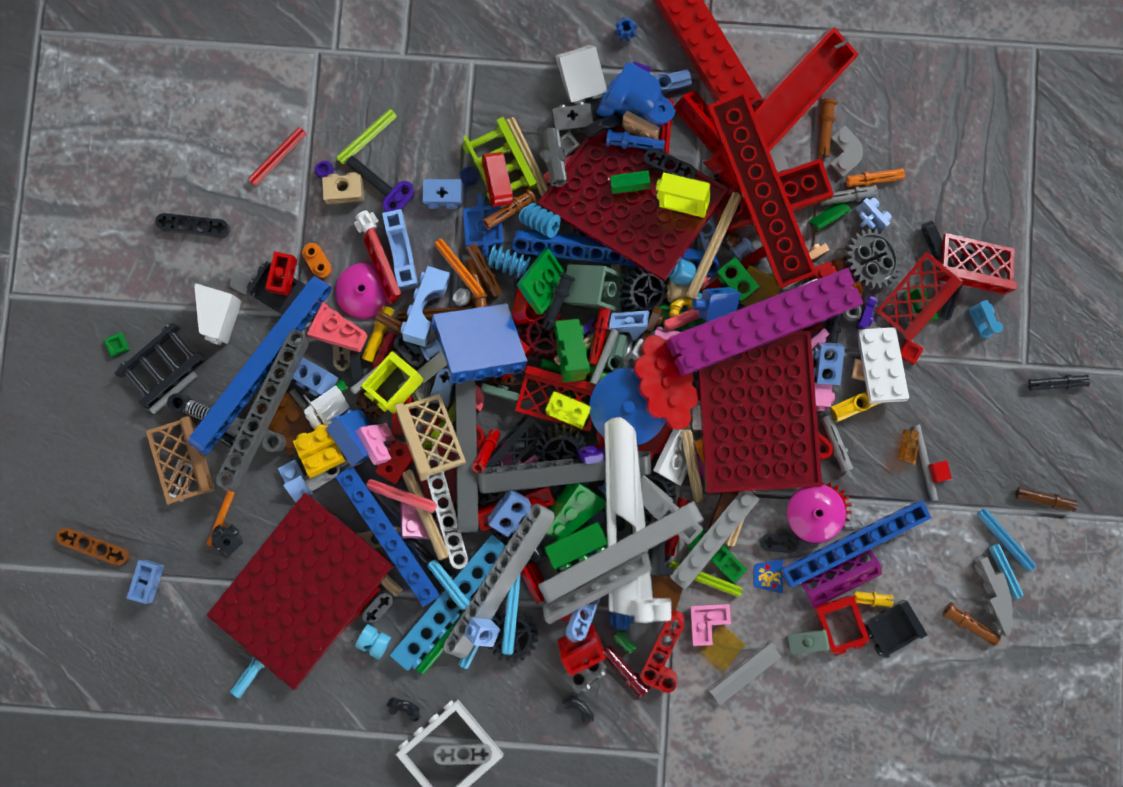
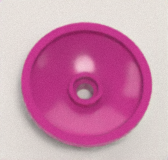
[335,263,389,319]
[787,485,846,543]

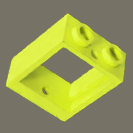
[656,173,710,218]
[361,351,424,414]
[546,391,591,430]

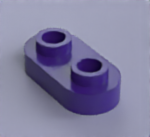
[383,181,415,212]

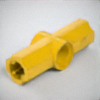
[830,391,880,422]

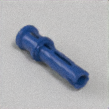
[606,129,665,152]

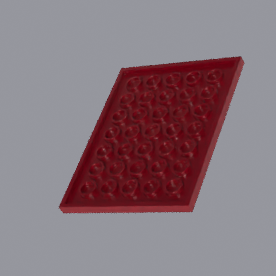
[538,117,729,282]
[697,331,822,493]
[206,493,394,691]

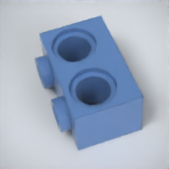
[813,342,845,385]
[293,358,338,397]
[487,490,531,537]
[126,560,164,604]

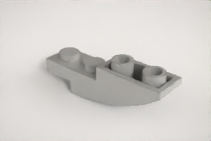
[640,475,702,544]
[975,557,1013,636]

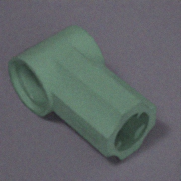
[604,334,629,372]

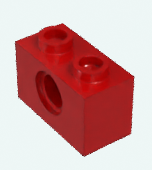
[266,251,298,296]

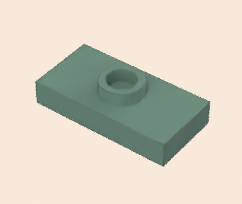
[481,383,520,403]
[787,630,830,654]

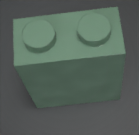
[563,265,626,313]

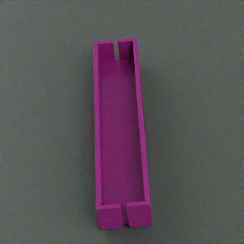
[666,268,863,377]

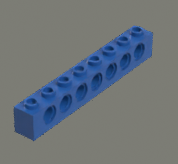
[336,466,440,608]
[779,500,931,587]

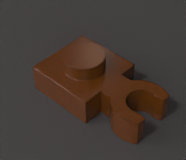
[641,306,663,340]

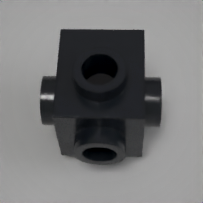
[211,522,243,556]

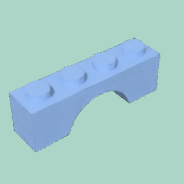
[382,209,419,291]
[401,266,450,347]

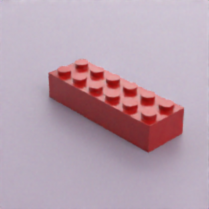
[715,158,834,235]

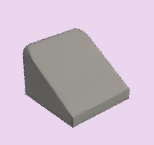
[229,268,255,295]

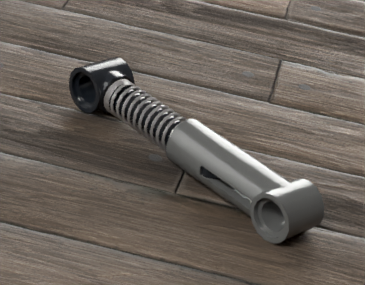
[167,393,287,452]

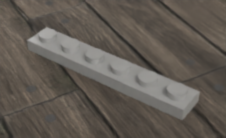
[670,491,760,590]
[542,552,652,624]

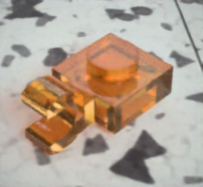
[898,429,919,465]

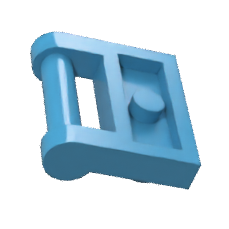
[969,300,1003,339]

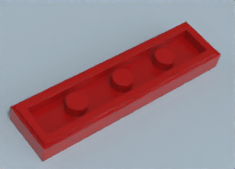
[363,228,401,304]

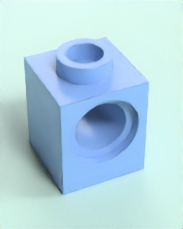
[465,618,500,647]

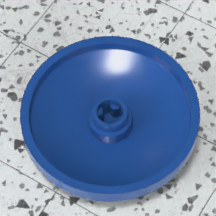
[590,368,665,445]

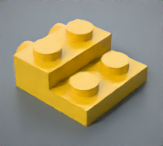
[293,424,346,479]

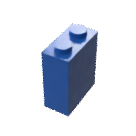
[326,408,387,466]

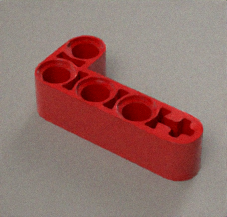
[641,610,685,693]

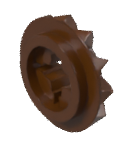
[356,389,387,418]

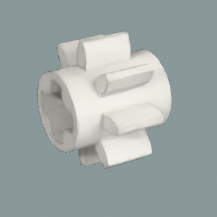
[354,210,379,234]

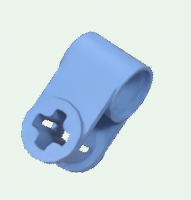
[430,369,454,407]

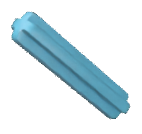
[989,544,1024,599]
[428,560,470,610]

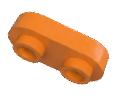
[302,243,332,279]

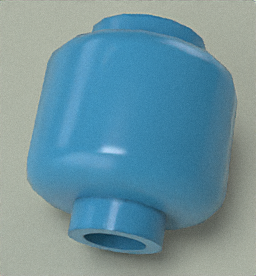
[669,259,696,286]

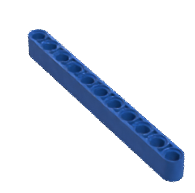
[512,229,719,275]
[188,276,332,455]

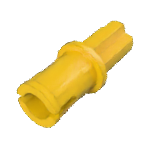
[853,591,894,607]

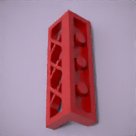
[673,90,721,153]
[478,486,555,532]

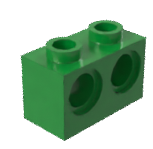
[717,257,760,303]

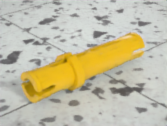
[361,305,395,363]

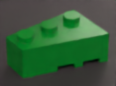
[554,319,590,383]
[546,482,607,540]
[545,522,608,572]

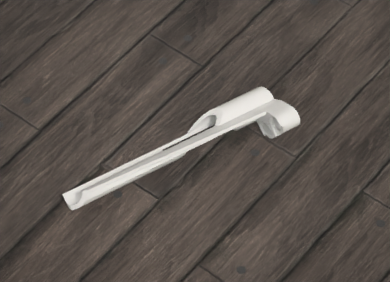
[605,418,671,622]

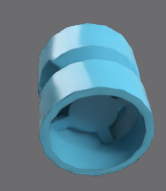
[355,624,392,660]

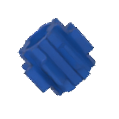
[615,17,637,42]
[609,611,633,629]

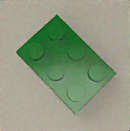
[516,249,565,315]

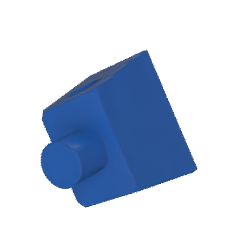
[691,287,740,322]

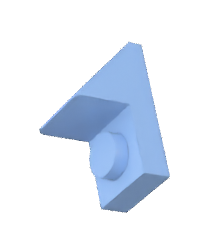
[609,311,649,340]
[278,460,313,503]

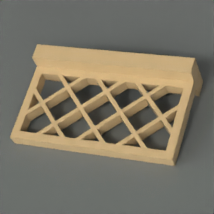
[395,394,466,481]

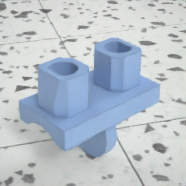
[855,197,892,233]

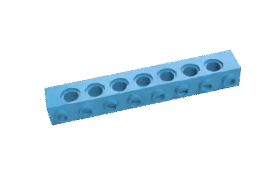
[390,534,506,671]

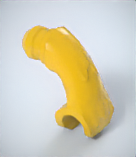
[669,297,700,317]

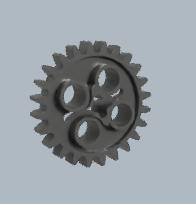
[843,228,902,290]

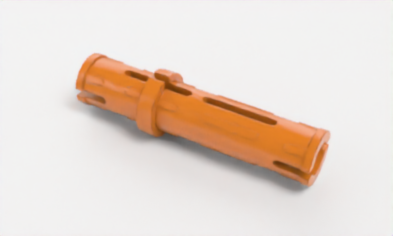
[846,168,905,188]

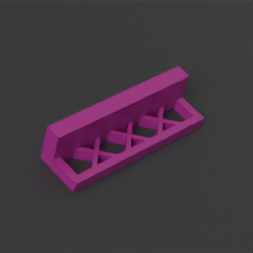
[800,549,882,608]

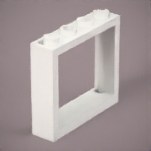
[396,700,504,787]

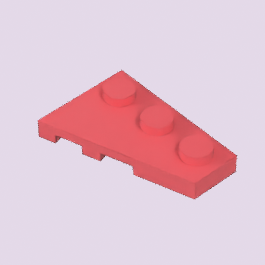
[307,302,368,352]

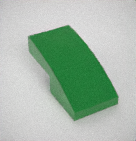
[710,545,748,584]

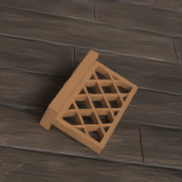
[146,416,215,505]

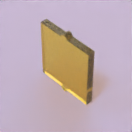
[700,625,746,671]

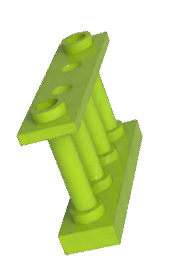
[462,117,537,203]

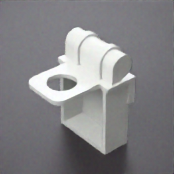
[303,385,350,428]

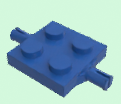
[463,194,504,259]

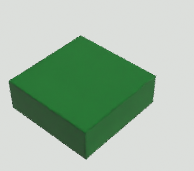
[104,332,130,358]

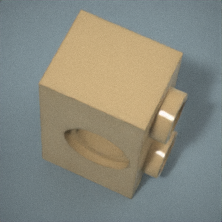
[322,172,364,204]

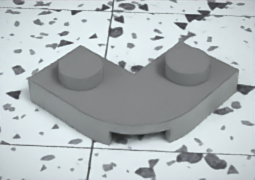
[829,126,863,179]

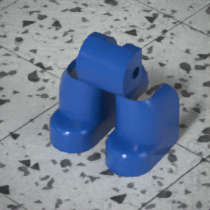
[596,62,676,128]

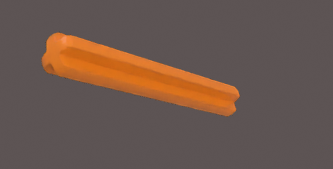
[434,239,484,298]

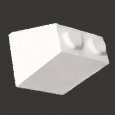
[555,45,607,104]
[195,284,242,346]

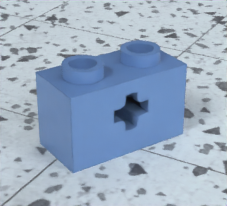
[423,179,463,209]

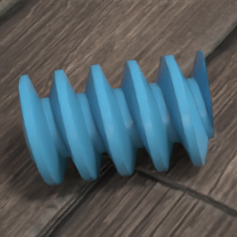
[519,203,561,238]
[488,244,531,279]

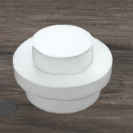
[453,288,471,307]

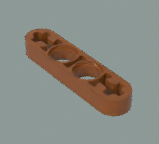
[56,528,130,565]

